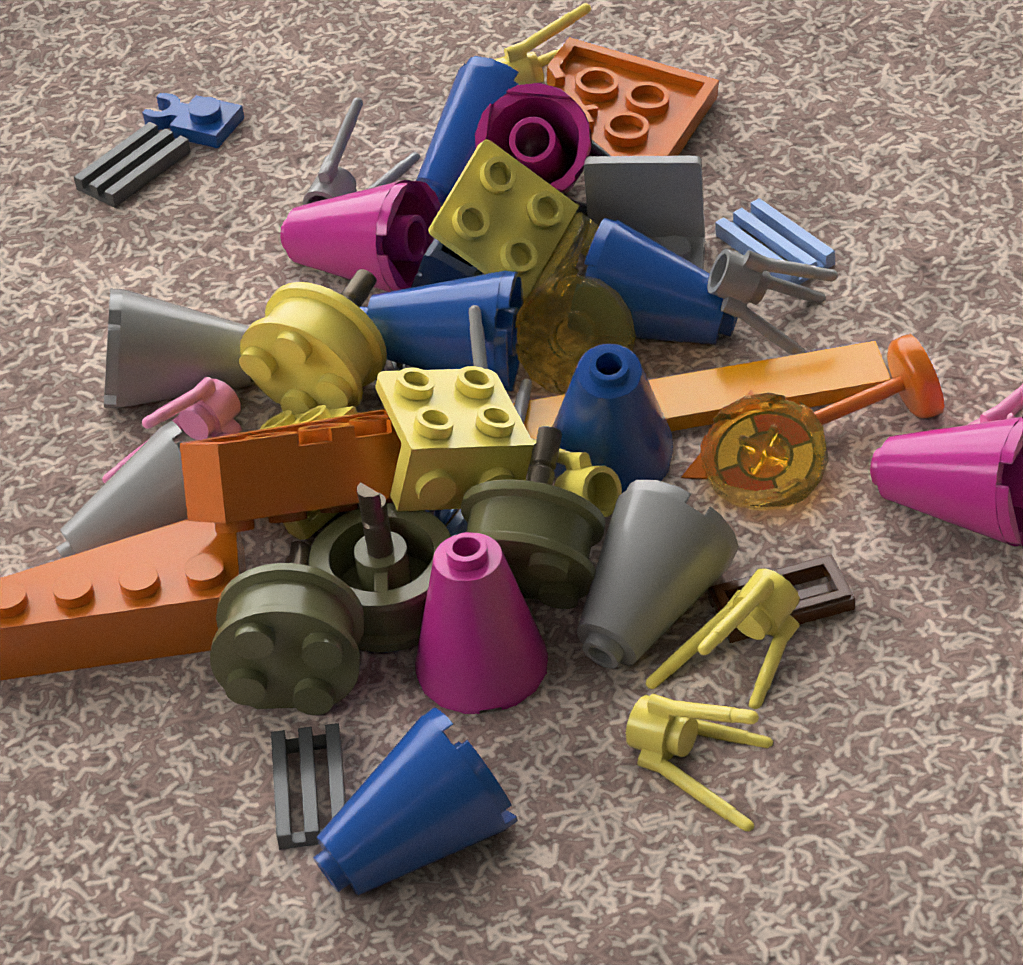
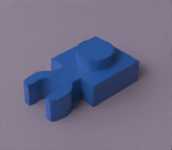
[142,93,244,148]

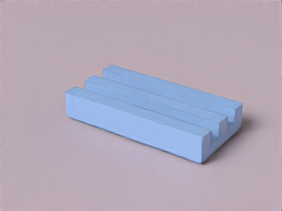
[715,198,835,285]

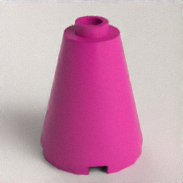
[475,83,592,195]
[280,180,441,292]
[870,417,1023,547]
[415,532,548,714]

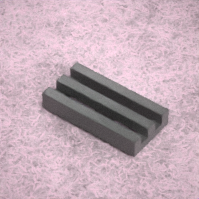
[74,122,191,208]
[271,723,346,850]

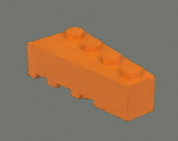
[180,409,402,533]
[0,519,246,681]

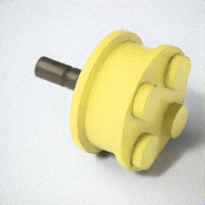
[239,269,387,414]

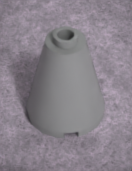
[104,288,251,408]
[56,421,188,558]
[577,480,739,668]

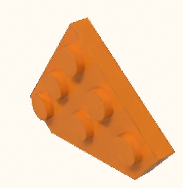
[547,37,719,156]

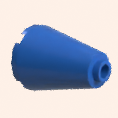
[416,56,519,207]
[569,218,738,345]
[359,270,523,391]
[552,344,673,493]
[313,708,518,896]

